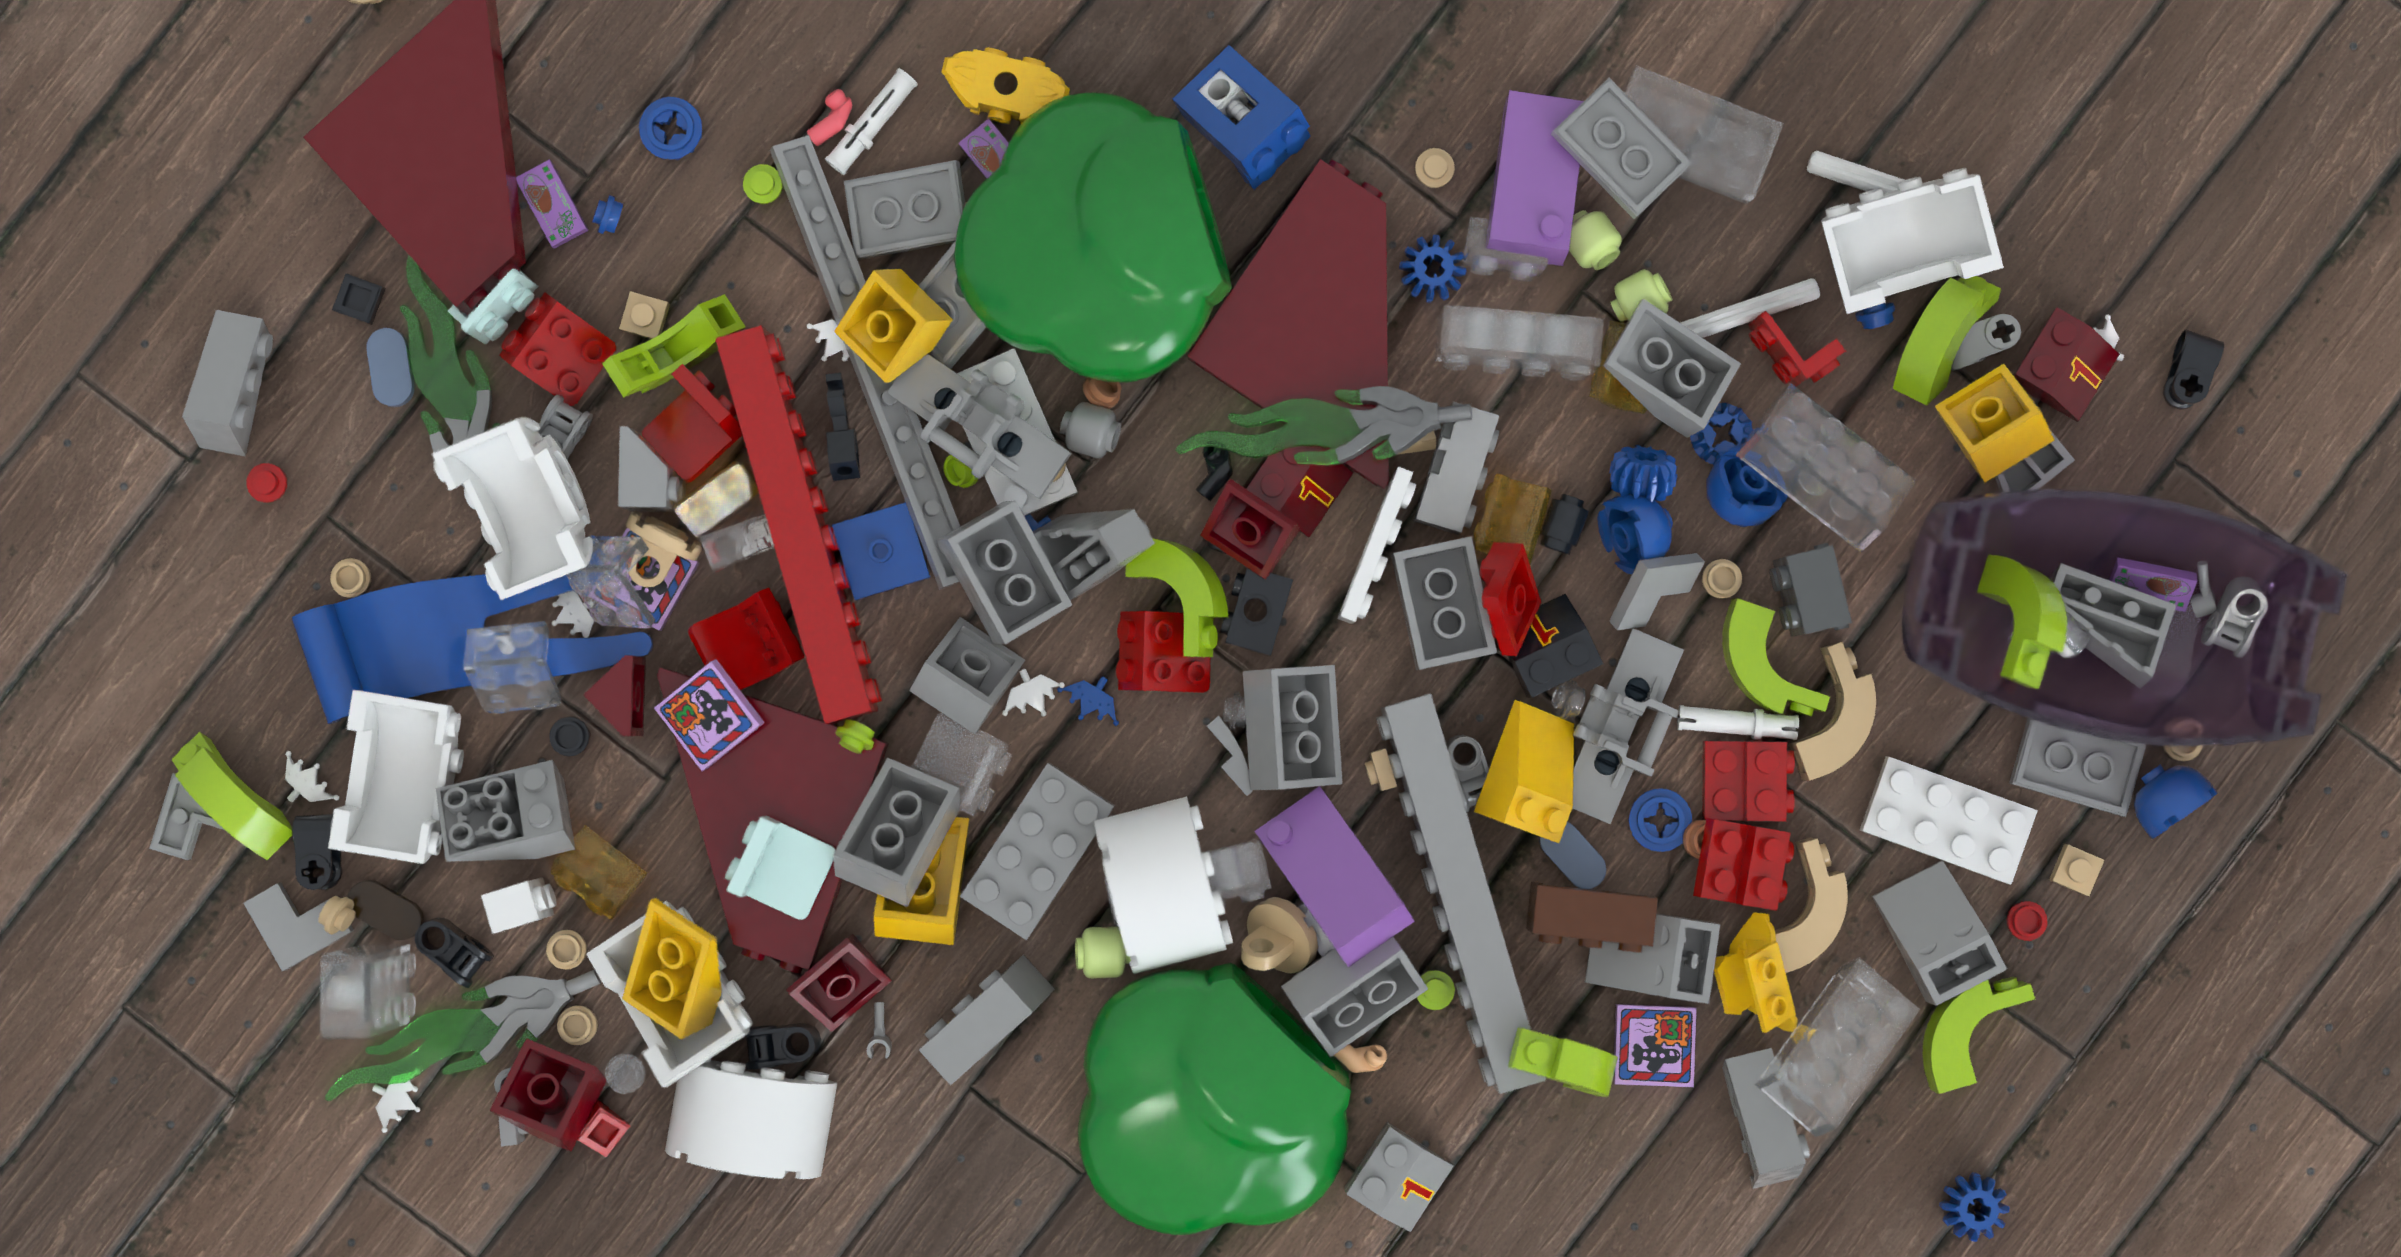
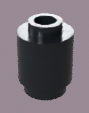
[1539,494,1589,555]

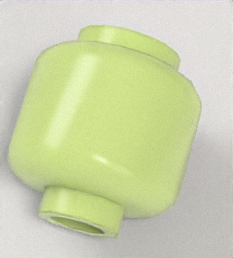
[1569,210,1622,270]
[1611,269,1672,323]
[1075,927,1131,979]

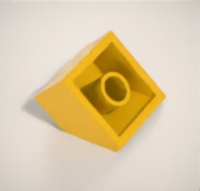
[834,269,953,383]
[1935,364,2054,483]

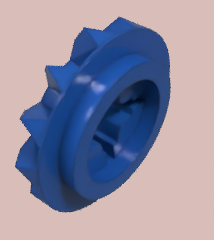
[639,97,702,160]
[1690,402,1754,465]
[1628,788,1692,852]

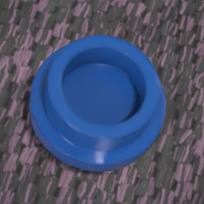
[592,195,623,234]
[1855,302,1896,329]

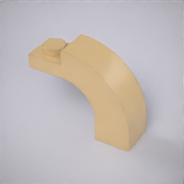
[1789,642,1876,781]
[1775,837,1848,973]

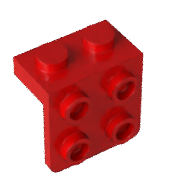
[499,292,616,406]
[1748,311,1846,388]
[642,364,743,483]
[688,587,805,691]
[1116,611,1211,693]

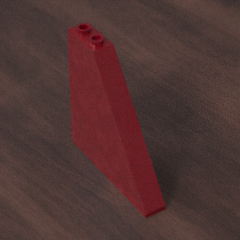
[303,0,526,315]
[1187,159,1389,491]
[657,667,889,974]

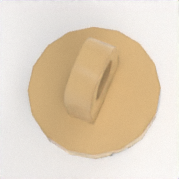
[625,511,703,587]
[1241,897,1318,974]

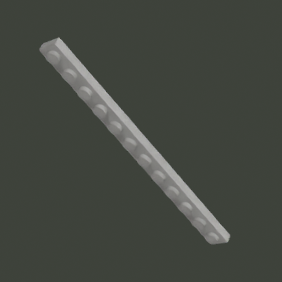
[770,135,960,590]

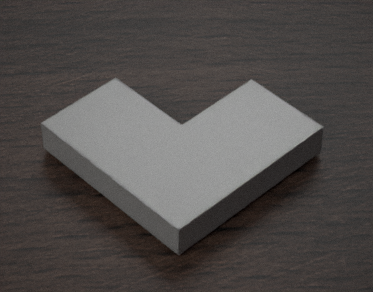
[1609,553,1705,630]
[149,773,225,860]
[243,883,354,972]

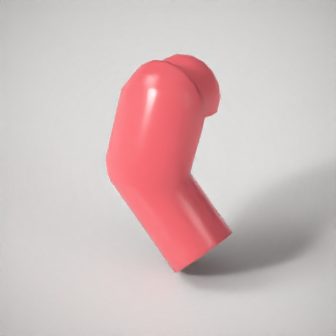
[807,89,853,147]

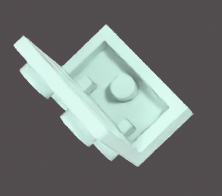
[447,269,538,345]
[725,816,836,920]

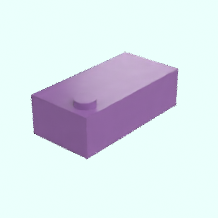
[1484,90,1584,266]
[1255,786,1415,967]

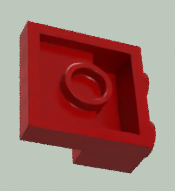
[1480,542,1541,656]
[1702,741,1795,822]
[1693,818,1794,911]

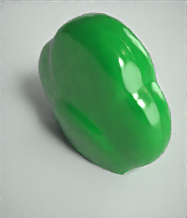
[954,92,1232,383]
[1078,962,1351,1235]

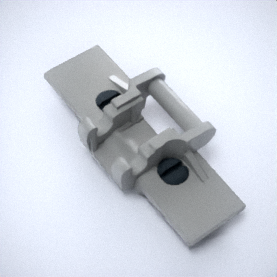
[887,354,1072,499]
[1572,628,1684,824]

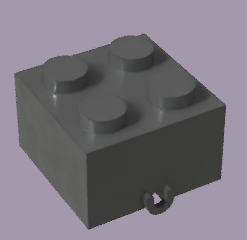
[1769,543,1852,636]

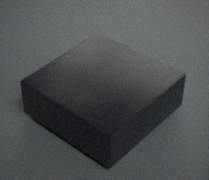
[332,273,386,325]

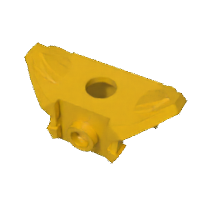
[941,47,1070,124]
[1714,912,1798,1033]

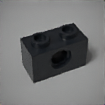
[1220,568,1293,656]

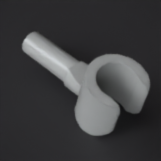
[2190,561,2216,618]
[867,1002,892,1059]

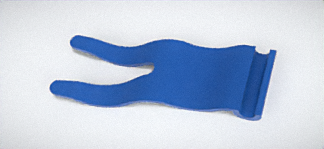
[292,550,653,724]

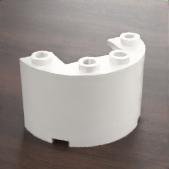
[1821,168,2004,314]
[432,417,593,600]
[328,690,464,864]
[1094,797,1233,974]
[586,901,753,1087]
[665,1058,837,1179]

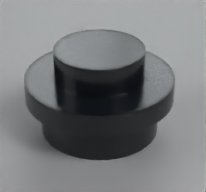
[549,717,590,756]

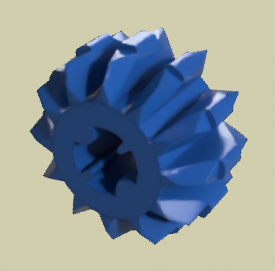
[1399,235,1466,303]
[1609,445,1677,502]
[1939,1172,2010,1242]

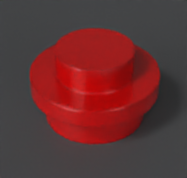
[246,463,287,503]
[2007,901,2047,941]

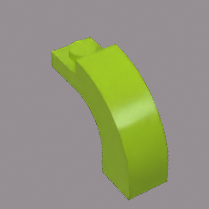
[1893,276,2001,405]
[602,294,746,397]
[1125,538,1228,657]
[1977,554,2067,689]
[1722,598,1830,717]
[171,732,292,860]
[1922,977,2035,1094]
[1508,1028,1618,1097]

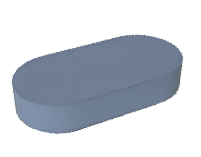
[366,328,415,407]
[1539,822,1606,889]

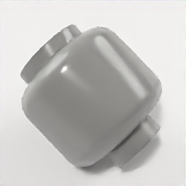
[1060,402,1121,459]

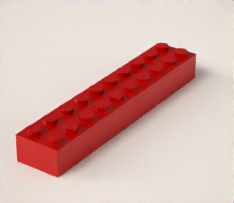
[715,325,883,724]

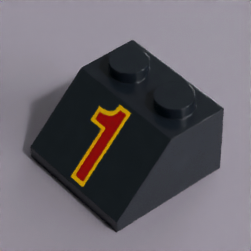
[1507,594,1604,698]

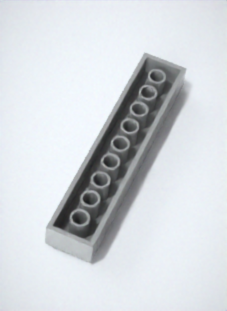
[1376,694,1546,1094]

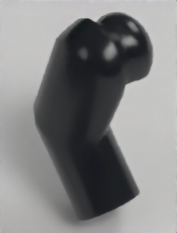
[1196,441,1233,502]

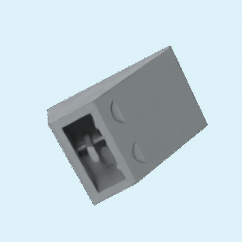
[435,760,575,862]
[1872,860,2007,1006]
[1585,913,1720,1004]

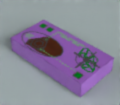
[958,119,1009,179]
[516,159,589,249]
[2109,557,2197,612]

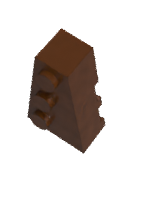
[1526,882,1658,953]

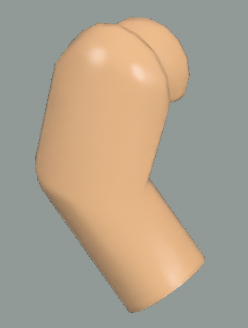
[1334,1044,1387,1073]

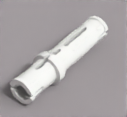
[825,68,918,175]
[1677,705,1799,740]

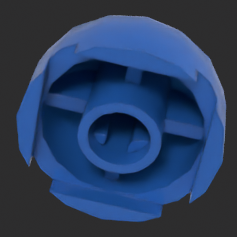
[1706,446,1788,527]
[1597,494,1673,574]
[2134,765,2218,839]

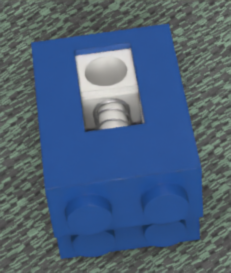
[1172,45,1311,190]

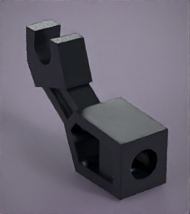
[825,372,860,481]

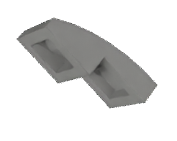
[1207,716,1253,796]

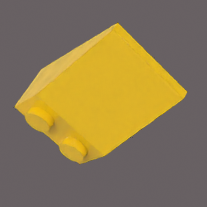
[1473,700,1574,843]
[874,817,969,945]
[622,898,722,1040]

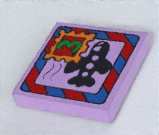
[591,528,700,631]
[654,659,765,771]
[1613,1004,1696,1087]

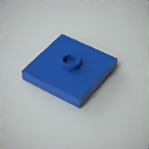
[832,502,931,601]

